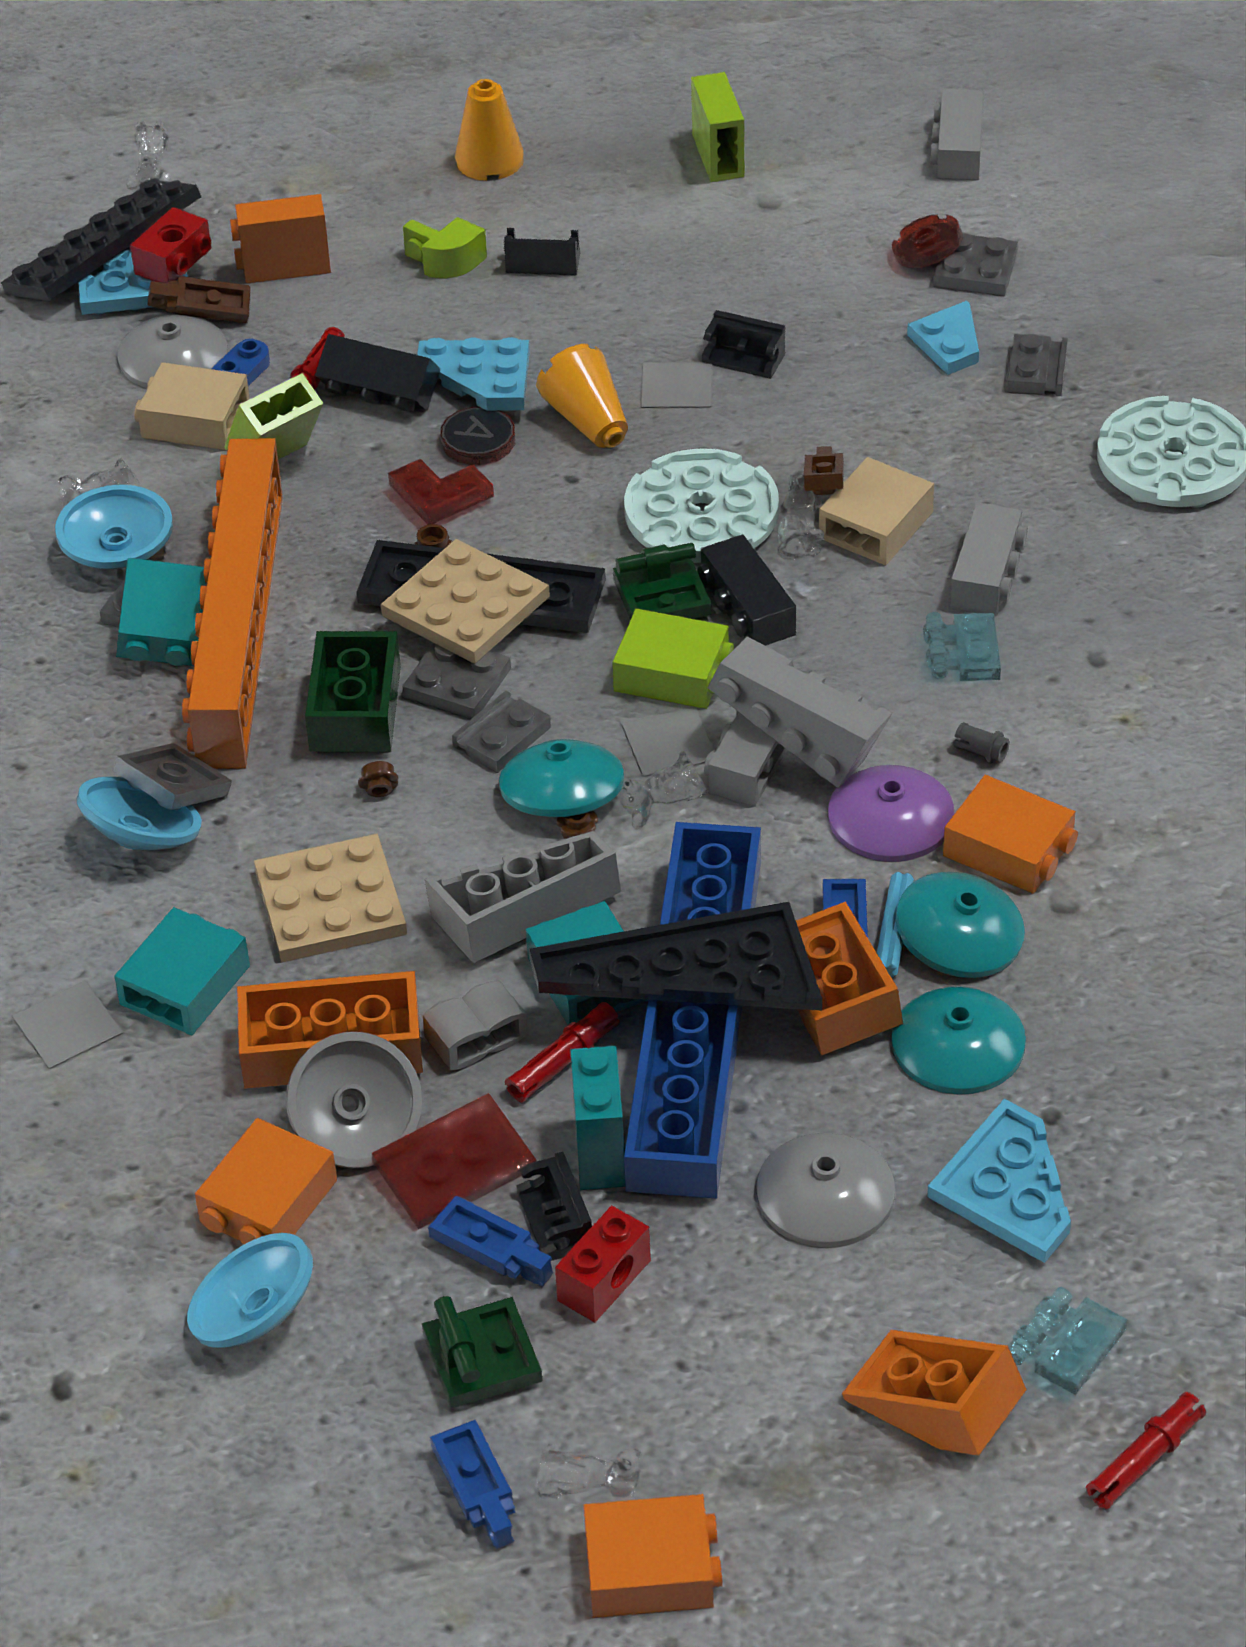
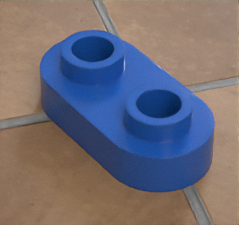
[212,339,270,386]

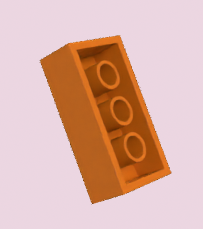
[237,971,423,1089]

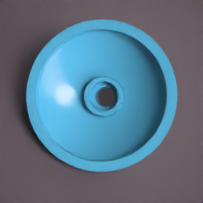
[55,485,173,569]
[76,777,202,850]
[187,1233,313,1348]

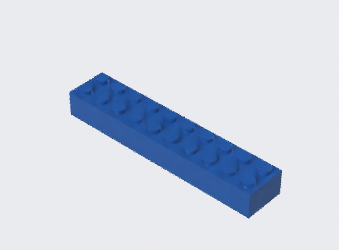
[624,822,761,1199]

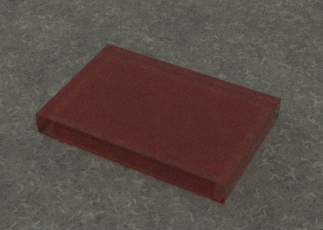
[372,1093,537,1229]

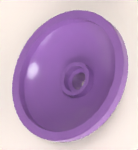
[828,765,954,862]

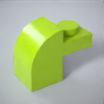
[402,217,487,278]

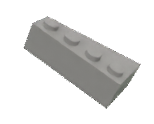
[707,637,893,789]
[424,831,621,963]

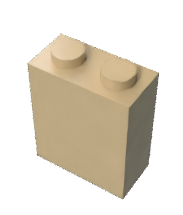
[134,362,250,450]
[819,457,934,565]

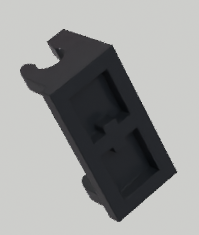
[504,228,580,275]
[702,310,785,379]
[516,1151,592,1261]

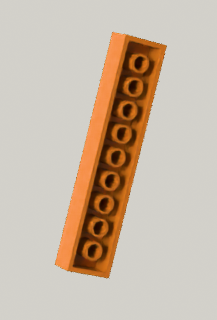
[182,438,283,769]

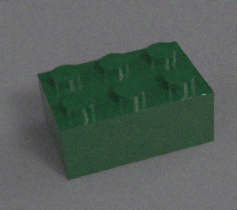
[305,631,401,752]

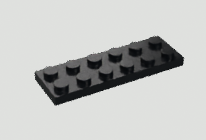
[1,178,201,301]
[357,540,606,633]

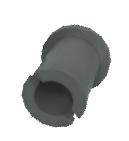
[953,722,1010,763]

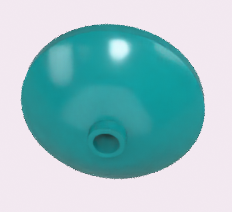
[499,739,624,817]
[896,872,1025,978]
[892,987,1026,1094]

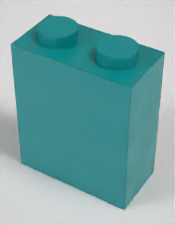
[116,558,206,666]
[526,901,648,1025]
[114,907,250,1036]
[570,1046,625,1190]

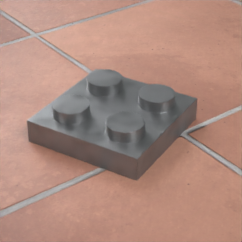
[933,233,1018,296]
[402,643,511,719]
[113,743,232,810]

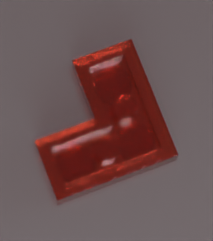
[388,458,494,525]

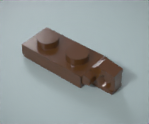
[148,276,251,323]
[804,446,844,496]

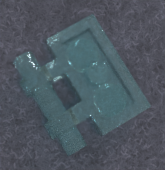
[923,612,1001,681]
[1009,1287,1127,1395]

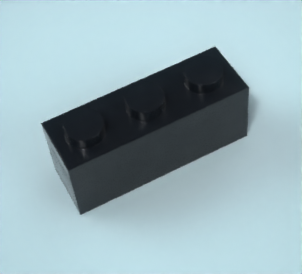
[315,334,441,413]
[697,534,796,646]

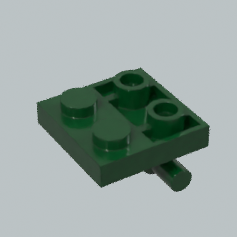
[613,542,712,620]
[422,1296,543,1409]

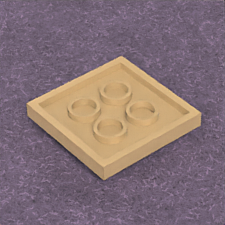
[381,539,550,664]
[254,833,407,963]

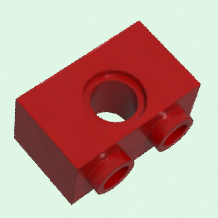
[130,207,212,283]
[555,1205,651,1323]

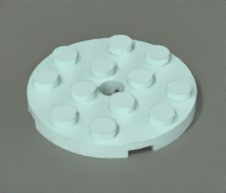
[1097,396,1246,508]
[624,448,779,563]

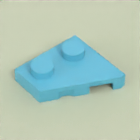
[907,301,979,375]

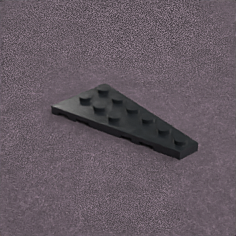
[529,902,822,1011]

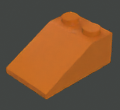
[796,901,903,1056]
[842,1330,1027,1456]

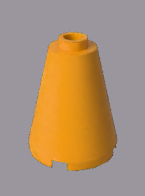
[455,79,524,180]
[536,344,628,448]

